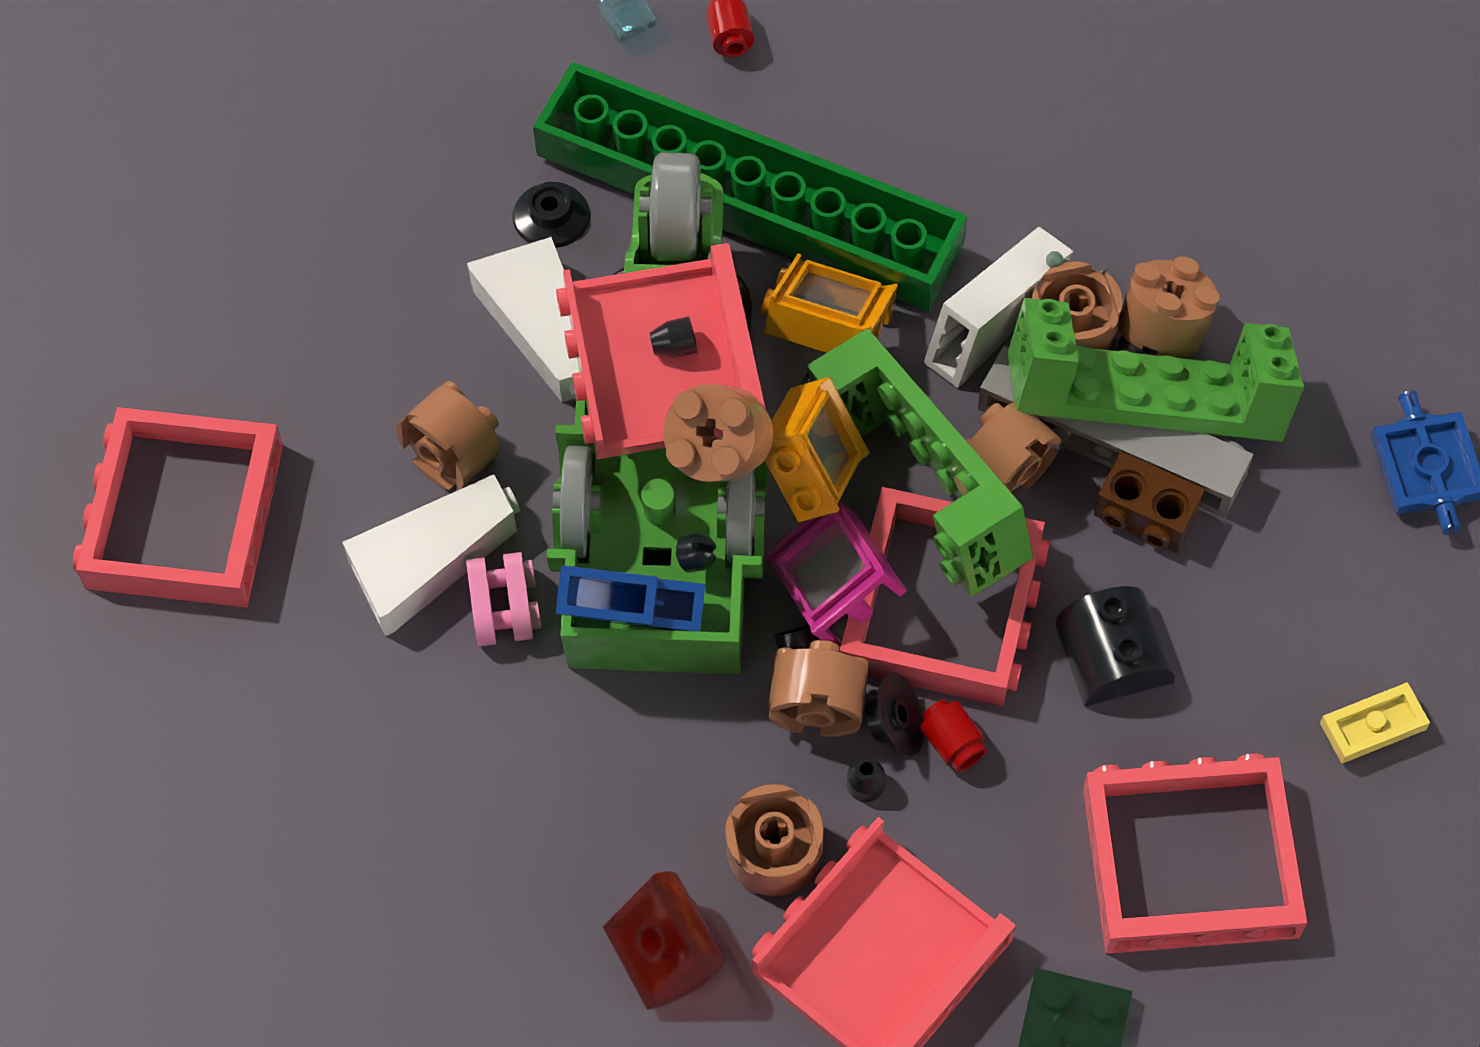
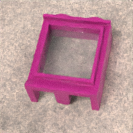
[764,501,907,647]

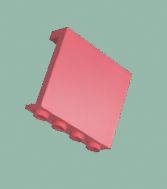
[556,243,766,459]
[751,817,1016,1047]

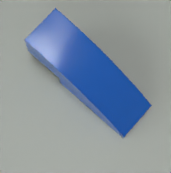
[555,565,706,632]

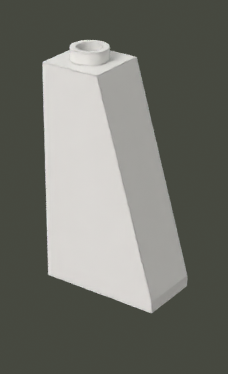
[924,227,1073,388]
[467,237,579,402]
[342,475,520,636]

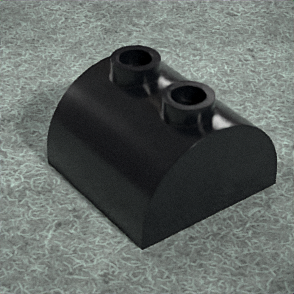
[1055,586,1175,707]

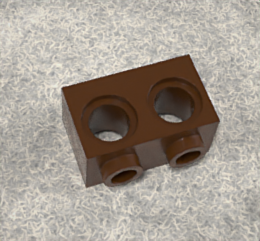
[1094,451,1205,553]

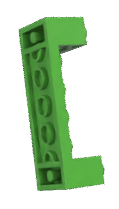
[1007,298,1304,442]
[807,328,1033,598]

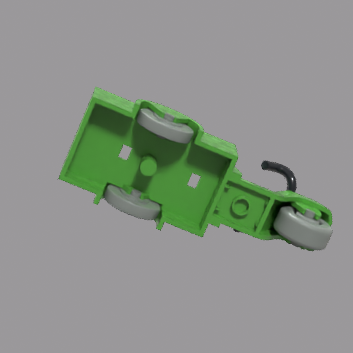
[547,152,768,674]

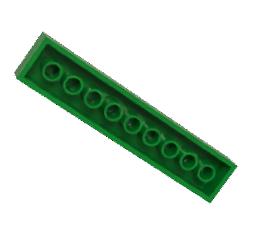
[533,61,968,312]

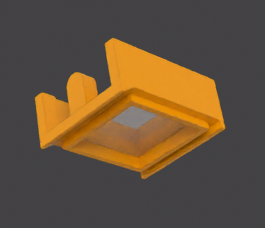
[761,254,898,353]
[765,377,870,523]

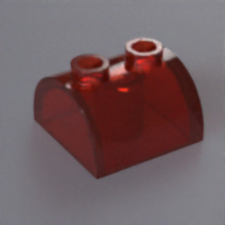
[603,871,725,1010]

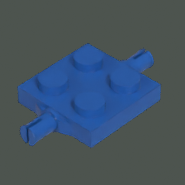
[1371,390,1480,535]

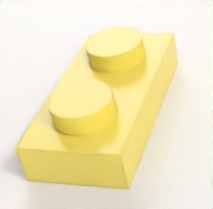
[1320,682,1430,764]

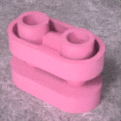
[466,552,542,647]

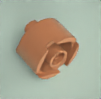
[1118,256,1220,359]
[1032,261,1123,350]
[396,381,500,491]
[663,384,773,482]
[966,402,1061,492]
[769,640,869,737]
[725,784,823,896]

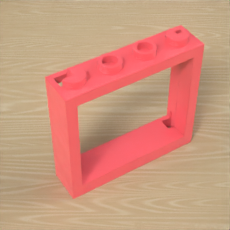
[73,407,284,608]
[839,487,1051,707]
[1083,754,1307,954]

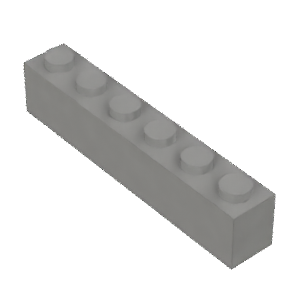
[978,345,1253,518]

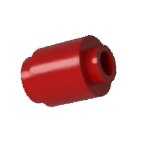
[706,0,754,57]
[920,699,988,772]

